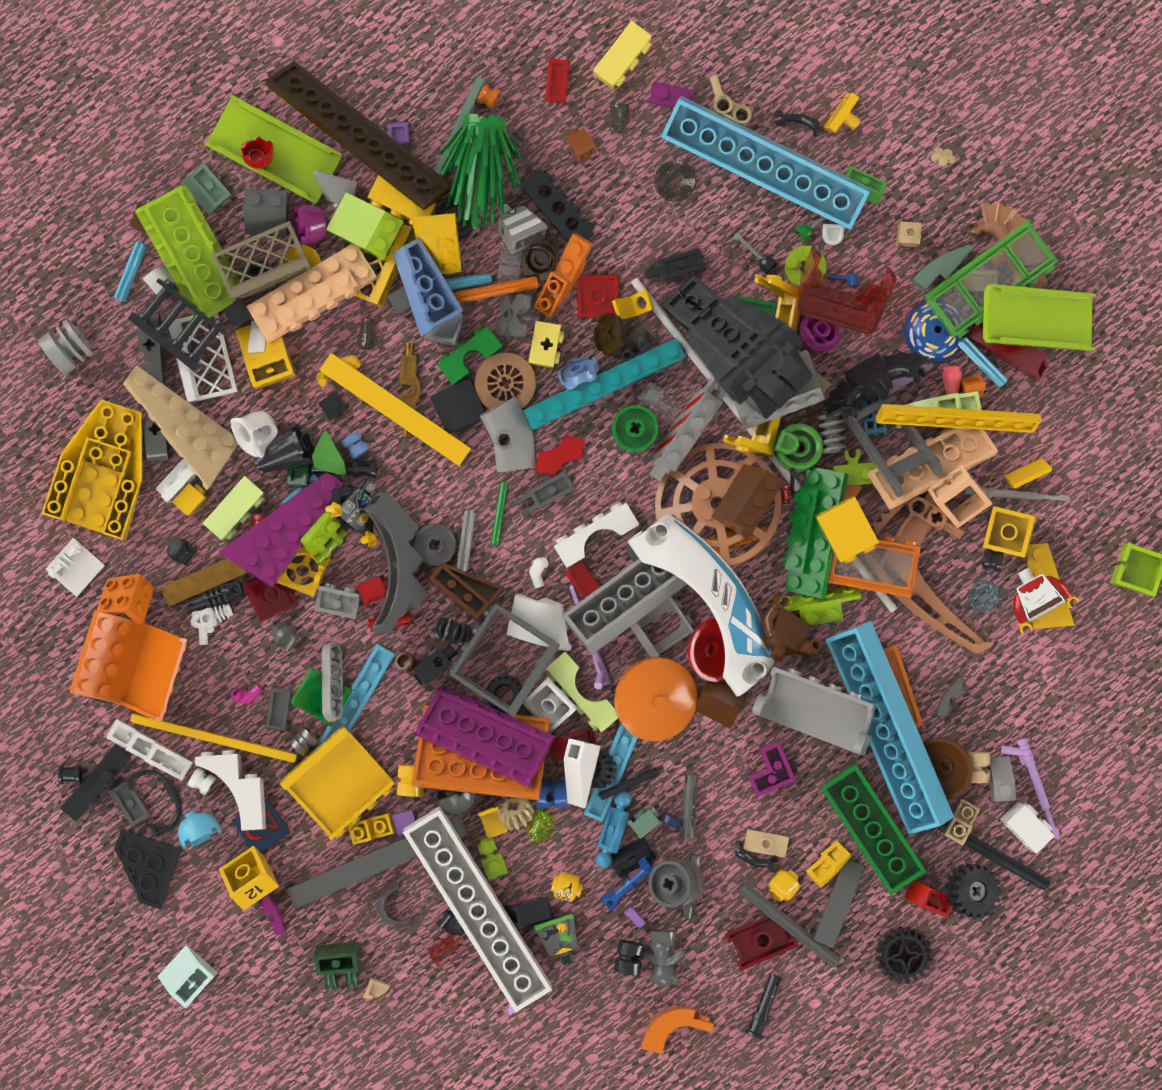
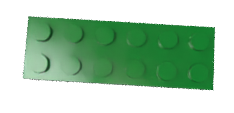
[819,763,926,895]

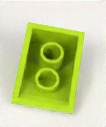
[326,192,404,260]

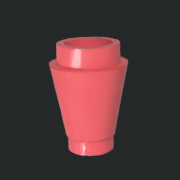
[941,366,962,395]

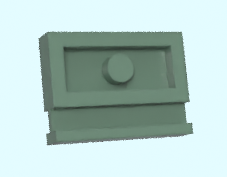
[181,163,232,215]

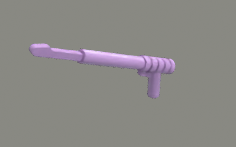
[569,585,611,689]
[1001,738,1060,839]

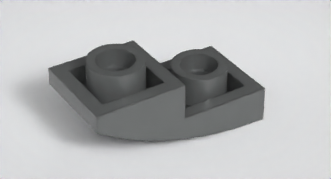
[934,677,966,717]

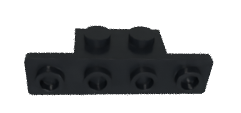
[61,745,131,821]

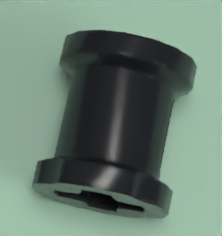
[58,765,82,784]

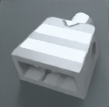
[497,204,547,254]

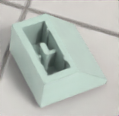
[158,944,218,1008]

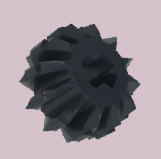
[434,617,470,645]

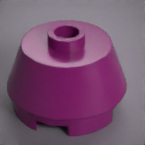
[293,204,328,246]
[799,311,840,354]

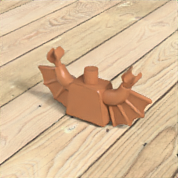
[967,202,1048,289]

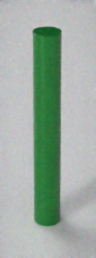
[490,482,509,546]

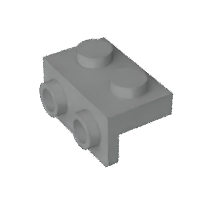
[314,582,361,619]

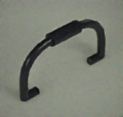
[125,769,181,836]

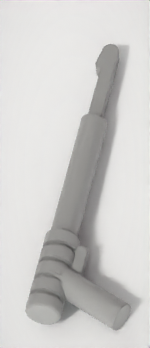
[964,486,1070,505]

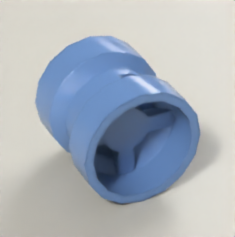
[341,431,370,460]

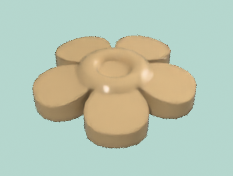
[931,148,955,167]

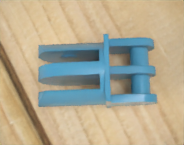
[861,397,887,436]

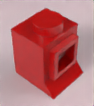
[356,576,388,608]

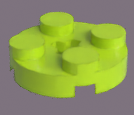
[784,246,827,288]

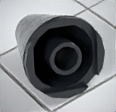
[254,424,315,473]

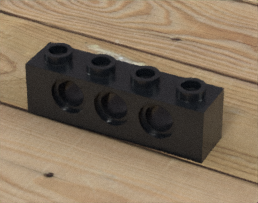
[520,168,594,243]

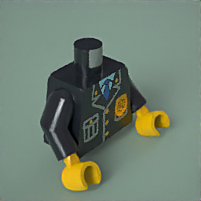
[325,480,377,547]

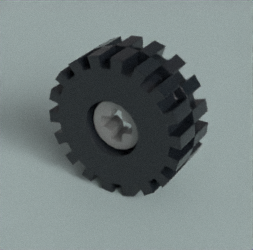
[945,863,1002,918]

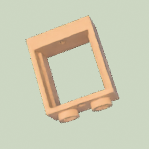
[927,465,992,528]

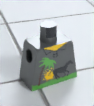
[534,911,578,965]

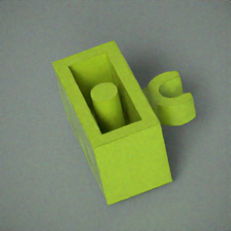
[831,449,876,486]

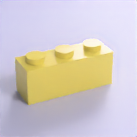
[593,21,652,90]

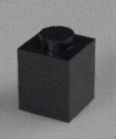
[223,299,254,330]

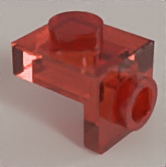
[429,936,460,966]

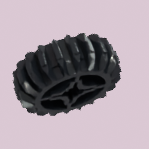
[875,926,933,984]

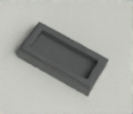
[265,687,292,732]

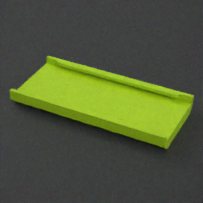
[204,95,343,205]
[135,184,240,322]
[983,284,1096,351]

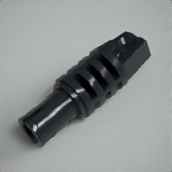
[184,581,244,613]

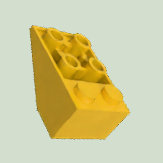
[236,325,296,390]

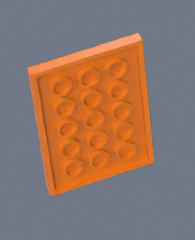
[412,705,550,800]

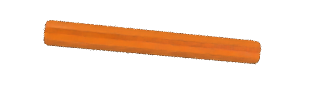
[453,276,539,303]

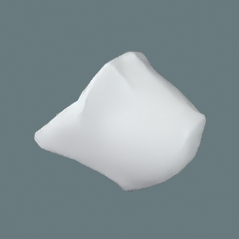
[231,411,278,458]

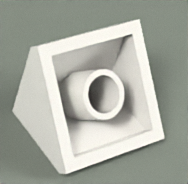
[523,678,577,733]

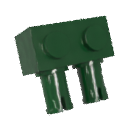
[313,941,361,990]

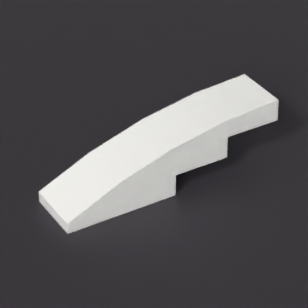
[106,718,193,781]

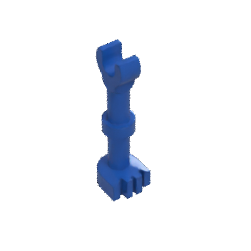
[600,856,654,911]

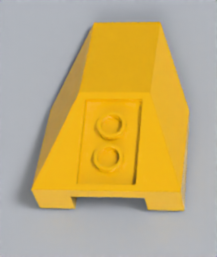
[41,399,143,540]

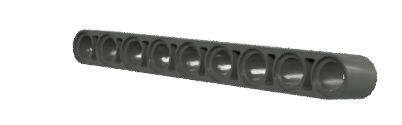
[286,815,467,908]

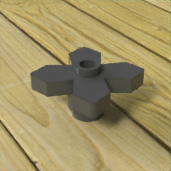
[495,294,535,338]

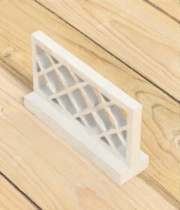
[169,313,237,404]

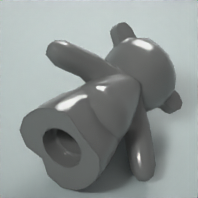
[644,929,686,987]

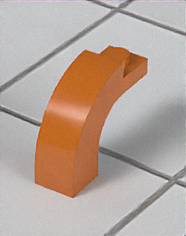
[641,1006,714,1054]

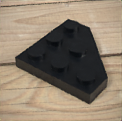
[114,828,182,910]

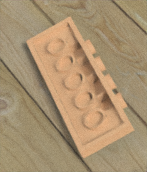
[246,244,377,343]
[868,428,998,509]

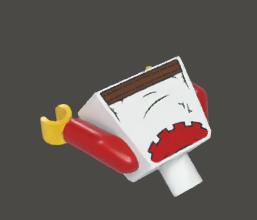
[1013,568,1079,634]

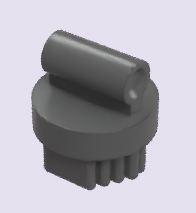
[270,621,299,652]

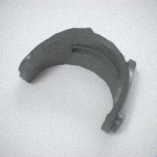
[374,883,414,925]

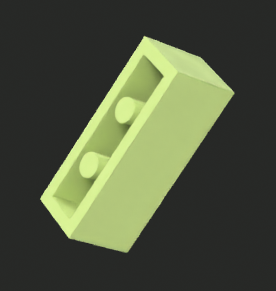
[202,476,266,541]

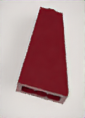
[968,322,1049,382]

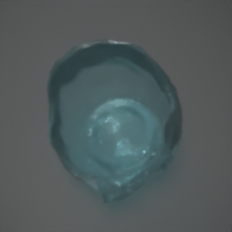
[969,580,1000,613]

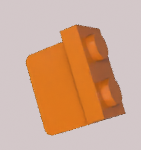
[97,574,155,624]

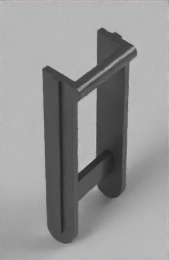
[844,394,943,497]

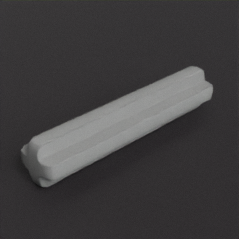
[456,510,476,572]

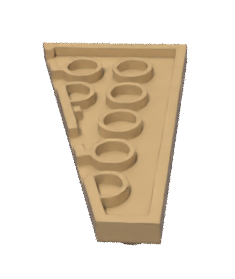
[123,365,238,490]

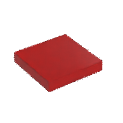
[577,275,619,318]

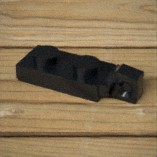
[645,248,705,281]

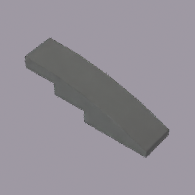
[813,860,864,948]

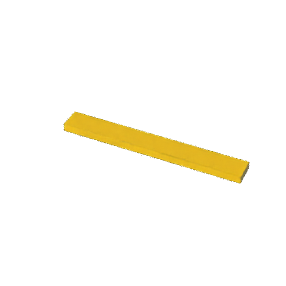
[320,353,471,466]
[875,404,1042,433]
[130,713,299,763]

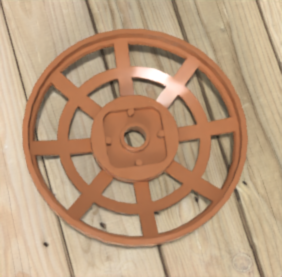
[655,443,782,567]

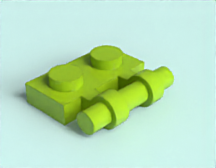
[300,511,347,565]

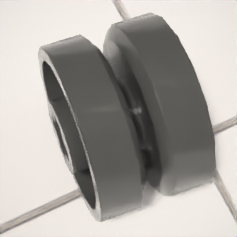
[648,859,703,908]

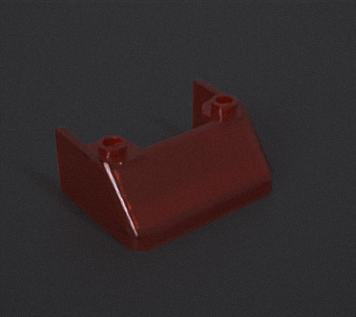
[797,244,897,334]

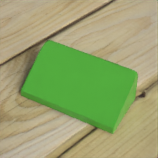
[845,166,887,205]

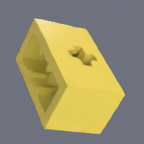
[528,321,564,369]

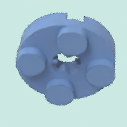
[557,356,600,390]

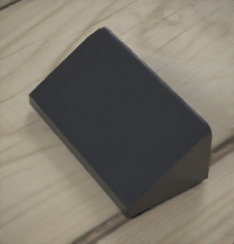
[610,837,656,878]

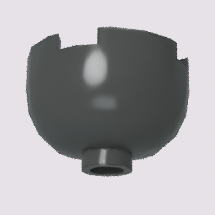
[433,789,477,815]

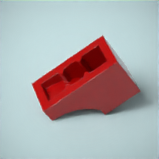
[904,879,953,918]

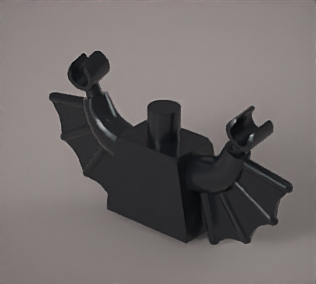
[824,351,930,421]

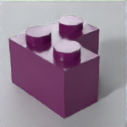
[747,740,796,797]

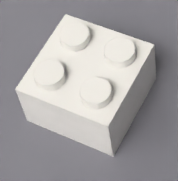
[1000,802,1054,854]

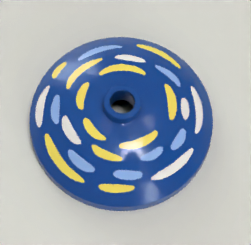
[904,300,967,363]

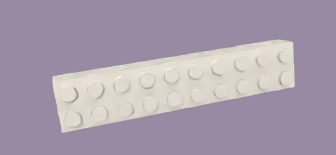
[403,806,552,1013]

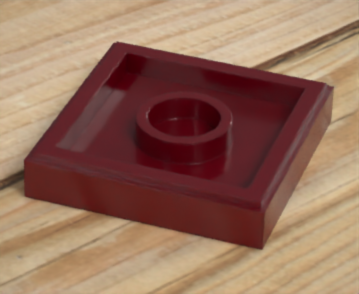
[243,578,299,623]

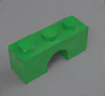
[437,326,503,385]

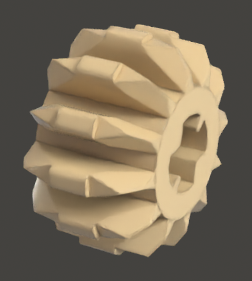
[497,797,534,831]

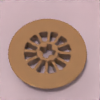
[475,352,536,409]

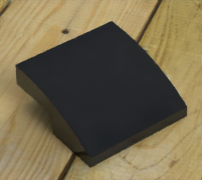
[430,378,486,434]

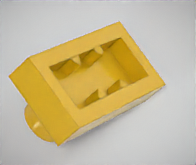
[823,93,860,133]

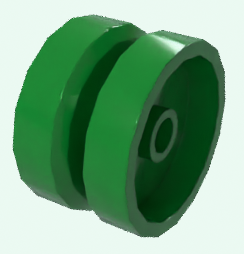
[612,405,658,453]

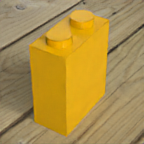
[815,496,879,564]

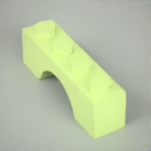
[546,652,618,732]

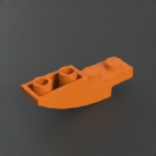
[534,233,593,318]

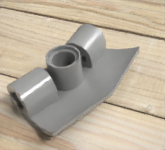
[480,397,536,472]

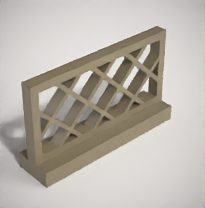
[212,221,310,303]

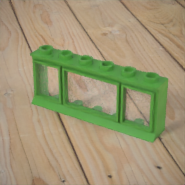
[922,219,1058,338]

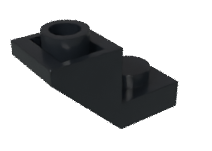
[503,896,553,927]

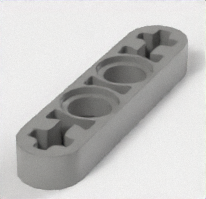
[322,641,343,722]

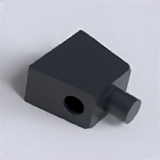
[410,644,458,688]

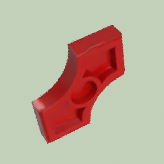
[535,435,585,476]

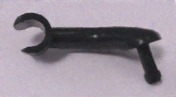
[774,110,820,137]
[735,840,780,872]

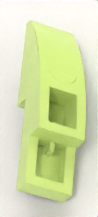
[896,391,982,429]

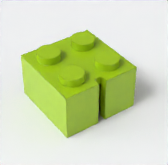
[1110,543,1162,597]

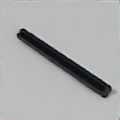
[937,821,1050,890]

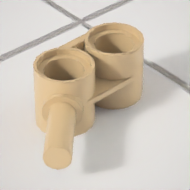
[710,75,752,126]

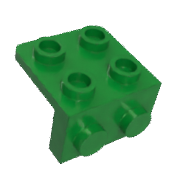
[291,668,353,727]

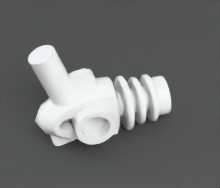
[191,603,233,645]

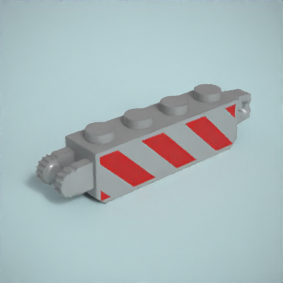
[649,377,726,481]

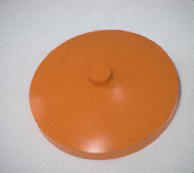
[614,657,697,741]

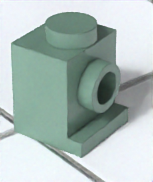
[627,806,661,839]

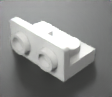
[156,459,197,503]

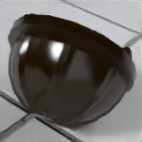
[521,241,559,282]

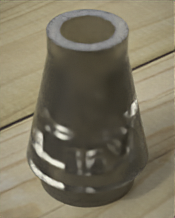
[609,101,630,133]
[356,318,378,350]

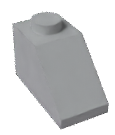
[312,171,357,208]
[989,756,1016,802]

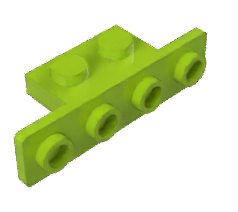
[780,586,861,626]

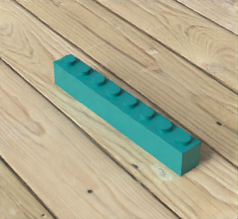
[523,338,685,431]

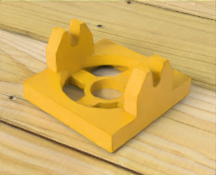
[277,547,330,597]

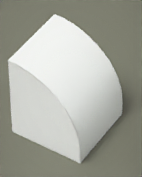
[143,265,175,295]

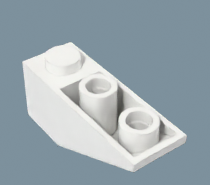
[564,738,601,808]

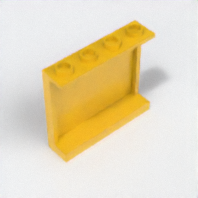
[280,725,395,840]

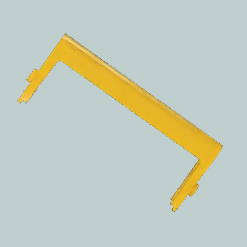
[723,274,805,457]

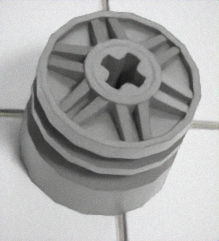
[38,318,94,376]

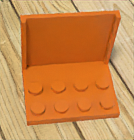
[69,610,187,722]

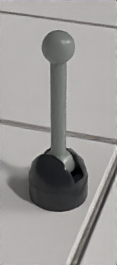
[734,233,777,274]

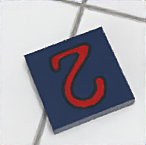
[232,798,290,852]

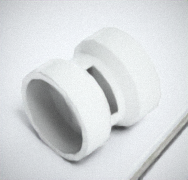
[187,767,217,796]

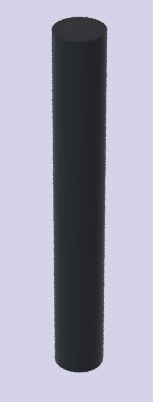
[598,768,659,800]

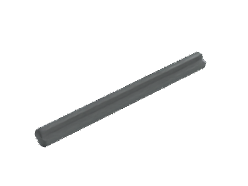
[739,884,841,968]

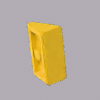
[1005,458,1052,489]

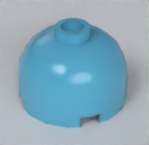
[178,810,222,849]

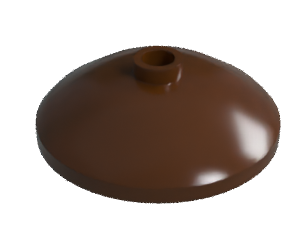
[923,737,973,800]

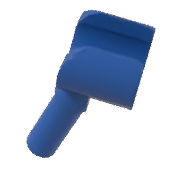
[829,274,858,287]

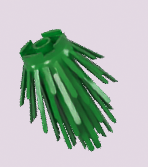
[438,114,524,230]

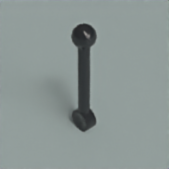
[788,467,796,499]

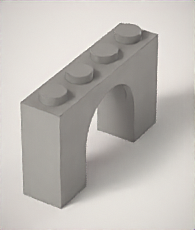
[734,350,825,430]

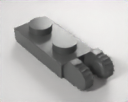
[515,471,575,516]

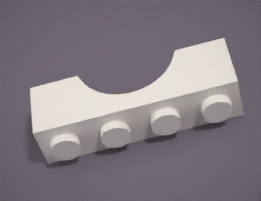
[554,502,639,568]

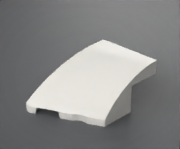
[507,594,572,651]

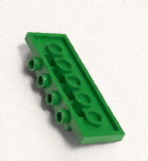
[782,467,848,599]

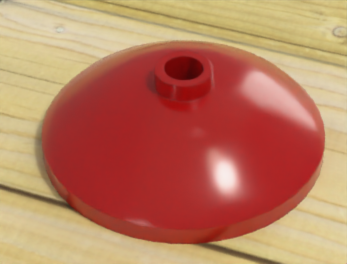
[688,618,725,682]

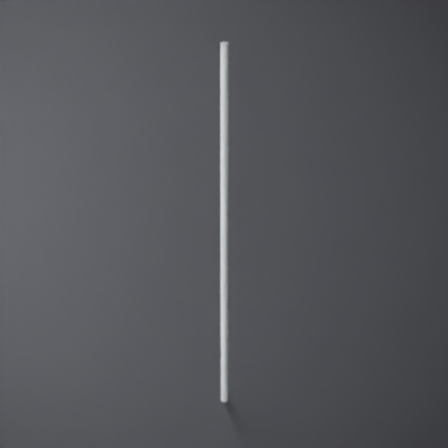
[631,278,898,613]

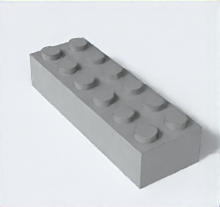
[562,559,687,655]

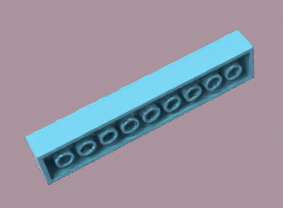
[661,96,871,230]
[826,621,954,835]

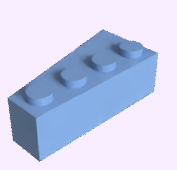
[393,237,463,336]

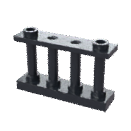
[127,278,229,372]

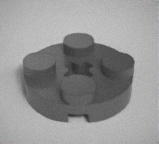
[414,524,456,566]

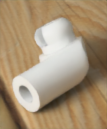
[529,557,549,589]

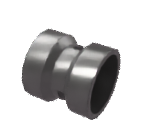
[290,727,319,756]

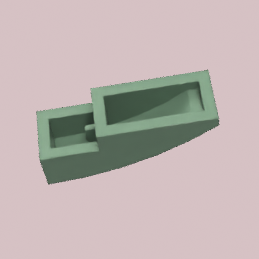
[911,245,974,293]

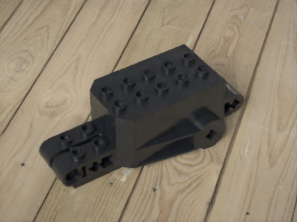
[661,276,813,420]

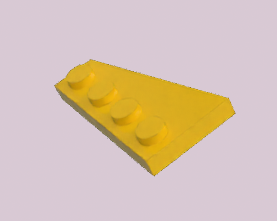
[1027,543,1075,629]

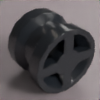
[982,549,1004,572]

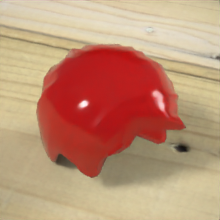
[241,137,274,169]

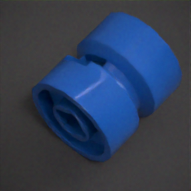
[537,780,567,808]

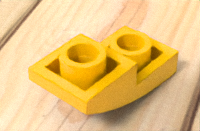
[348,812,396,845]

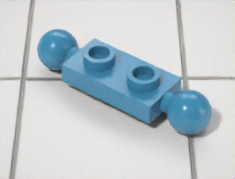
[595,791,631,869]

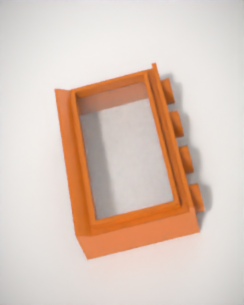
[828,536,921,598]

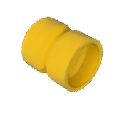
[396,764,424,797]

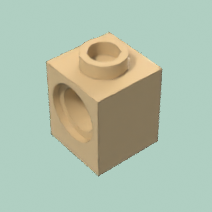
[896,222,921,247]

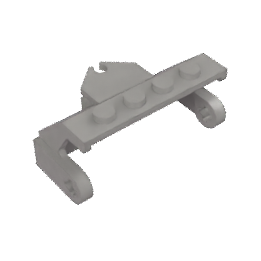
[752,667,876,756]

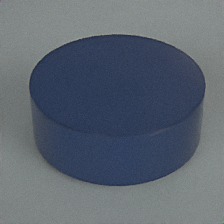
[660,811,682,829]

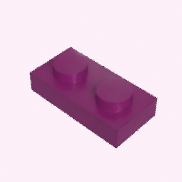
[649,81,694,109]

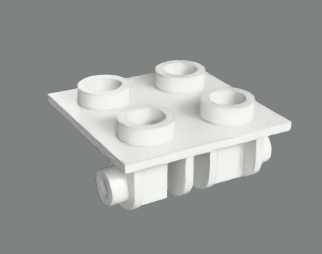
[46,538,105,597]

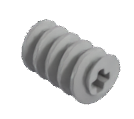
[818,411,847,454]

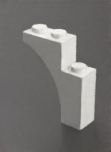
[195,750,266,831]

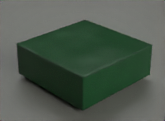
[287,465,311,488]

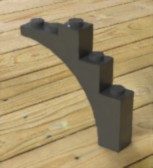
[364,491,428,634]

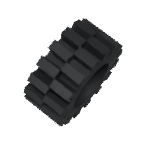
[486,675,522,713]
[591,750,617,789]

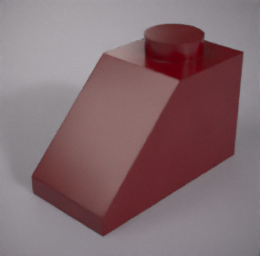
[549,726,597,762]

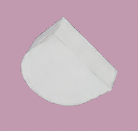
[822,224,844,246]

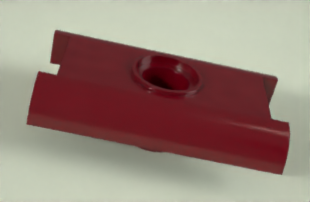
[725,909,799,971]

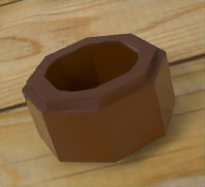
[394,652,416,673]

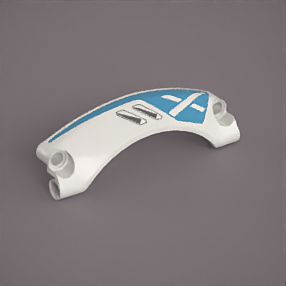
[627,514,774,696]

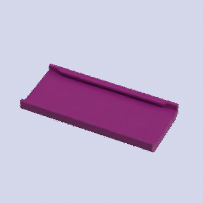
[415,685,556,788]

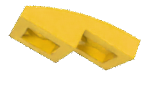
[806,841,851,888]

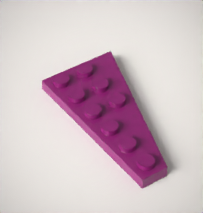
[219,472,345,588]

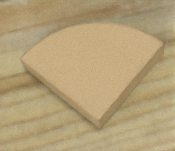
[363,977,391,999]

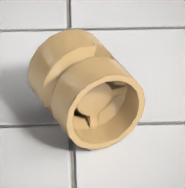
[968,752,991,783]

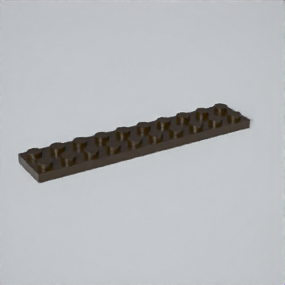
[265,61,452,211]

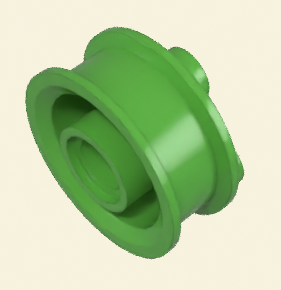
[774,424,823,473]

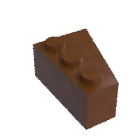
[428,562,504,622]

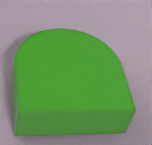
[774,430,799,455]

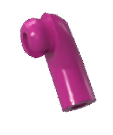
[231,684,264,704]

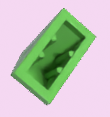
[312,431,346,475]

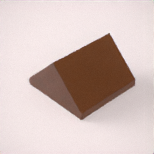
[695,680,749,728]

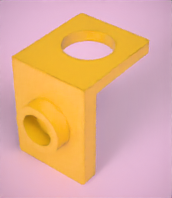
[612,289,654,320]
[478,805,508,839]

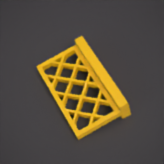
[355,224,415,308]

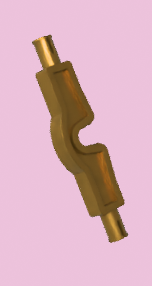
[399,342,421,437]

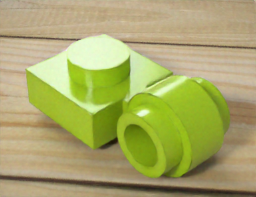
[477,837,508,880]

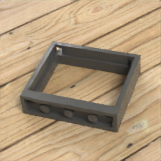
[449,603,561,717]

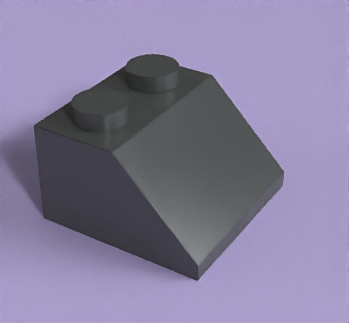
[243,188,289,236]

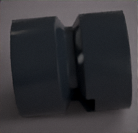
[613,940,645,975]

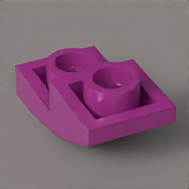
[259,894,286,936]

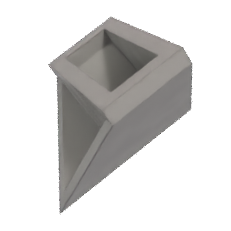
[425,313,464,346]

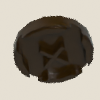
[593,313,626,355]

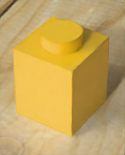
[172,483,207,517]

